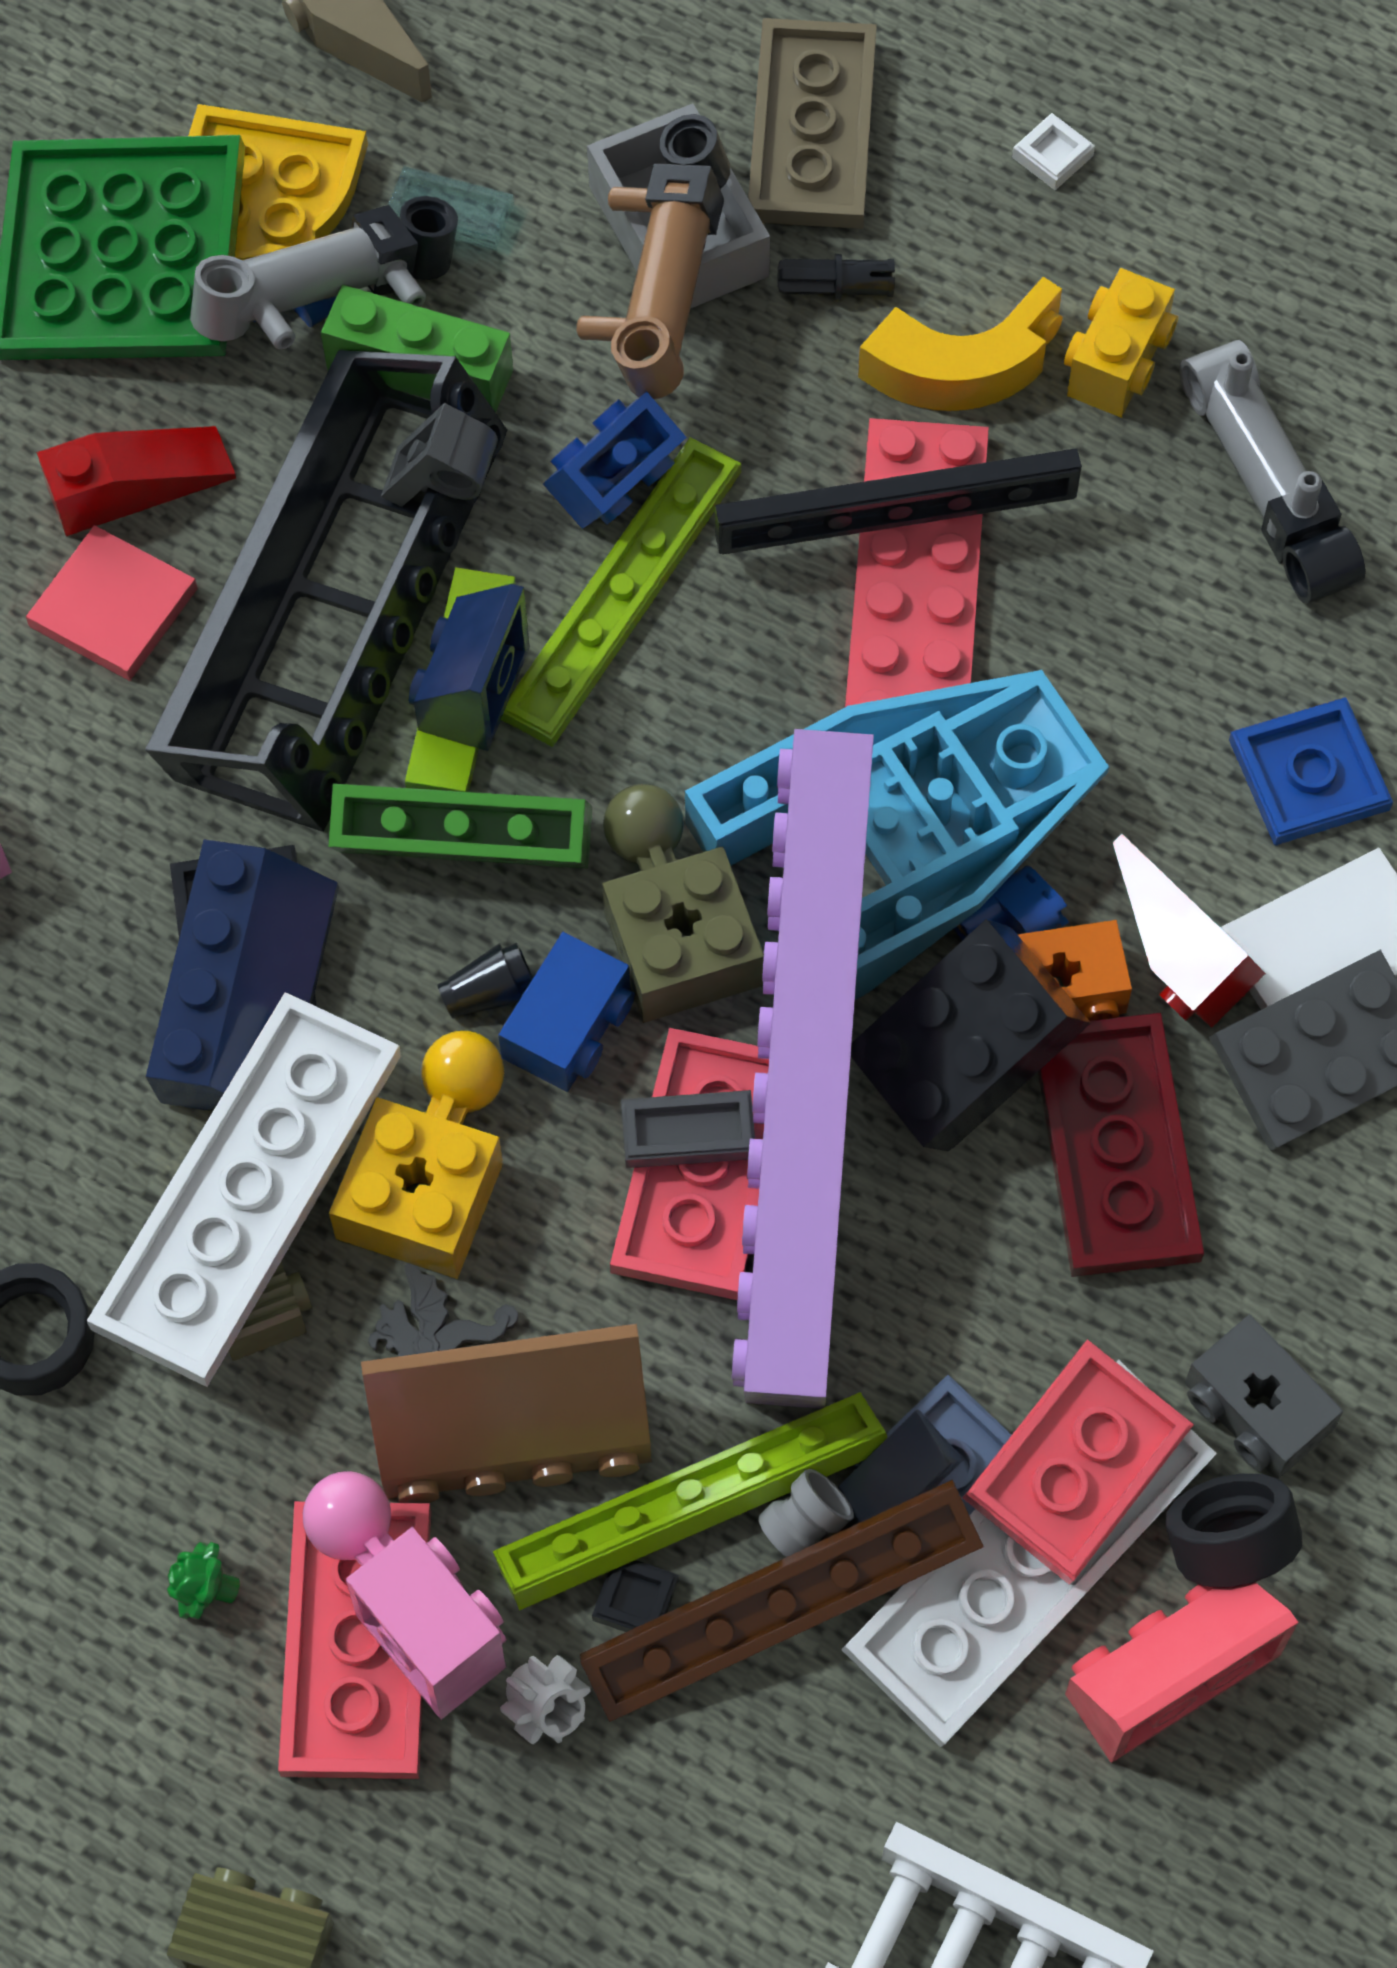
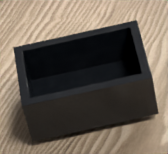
[851,919,1091,1151]

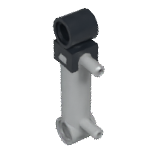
[190,196,458,349]
[1180,340,1366,604]

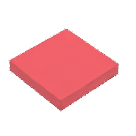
[26,525,198,681]

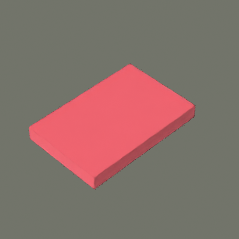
[962,1339,1194,1584]

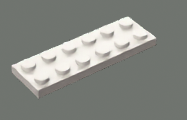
[87,992,401,1387]
[841,1360,1217,1747]

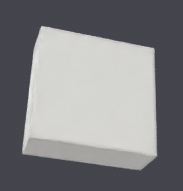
[1012,113,1095,190]

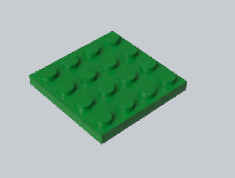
[0,135,245,360]

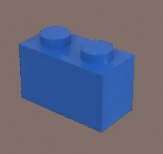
[498,931,635,1092]

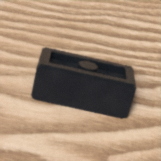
[838,1410,964,1531]

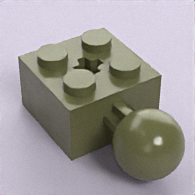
[602,784,764,1023]

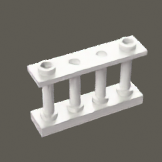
[825,1822,1154,1968]

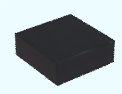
[592,1560,679,1632]

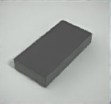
[621,1090,755,1168]

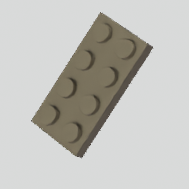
[748,18,877,229]

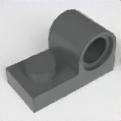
[381,403,498,507]

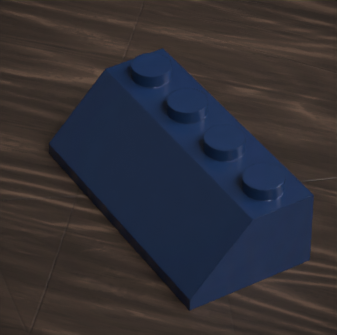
[146,839,339,1111]

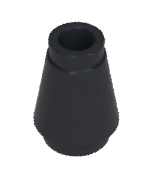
[437,942,533,1019]

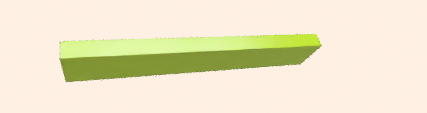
[501,437,741,747]
[493,1392,888,1611]

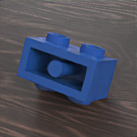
[543,392,687,529]

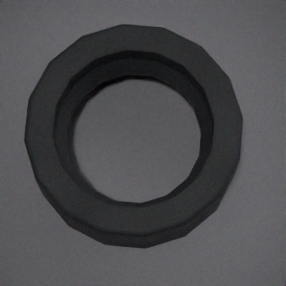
[0,1263,94,1395]
[1166,1473,1303,1587]

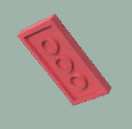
[610,1028,769,1300]
[278,1501,431,1779]

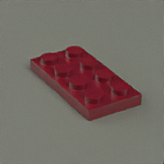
[1038,1013,1204,1277]

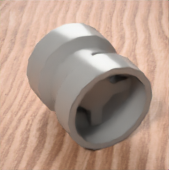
[759,1469,854,1557]

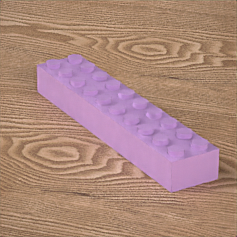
[732,729,874,1409]

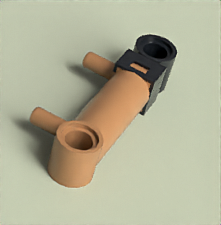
[576,114,730,399]

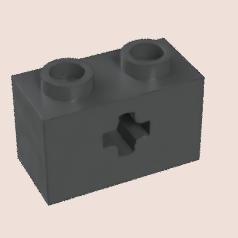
[1185,1314,1343,1479]

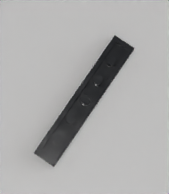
[715,448,1082,555]

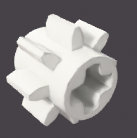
[500,1655,591,1744]

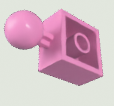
[303,1471,507,1720]

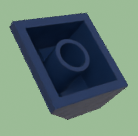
[408,584,530,751]

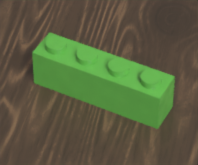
[328,784,593,869]

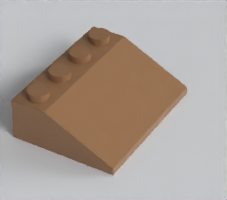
[361,1324,652,1503]

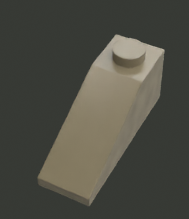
[282,0,432,102]

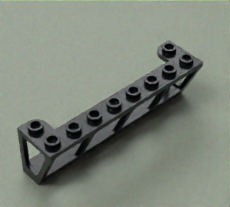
[145,350,508,832]

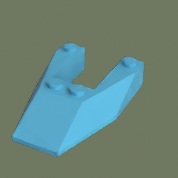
[685,670,1109,1000]

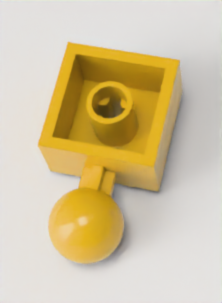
[329,1031,504,1279]

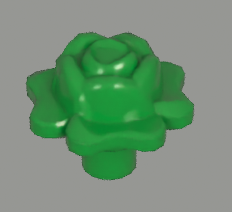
[167,1542,240,1619]

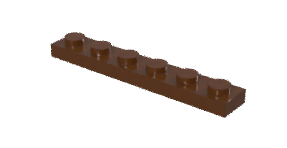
[580,1479,984,1722]

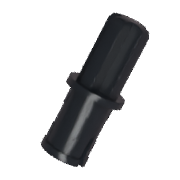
[777,254,895,301]

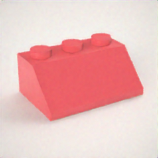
[1065,1582,1298,1763]

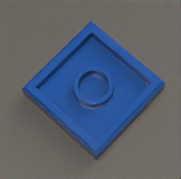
[1229,697,1393,846]

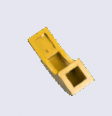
[858,277,1063,411]

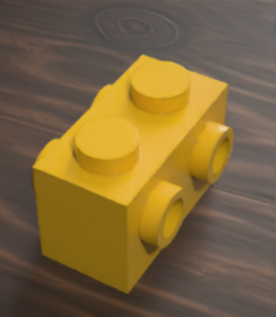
[1064,268,1179,418]

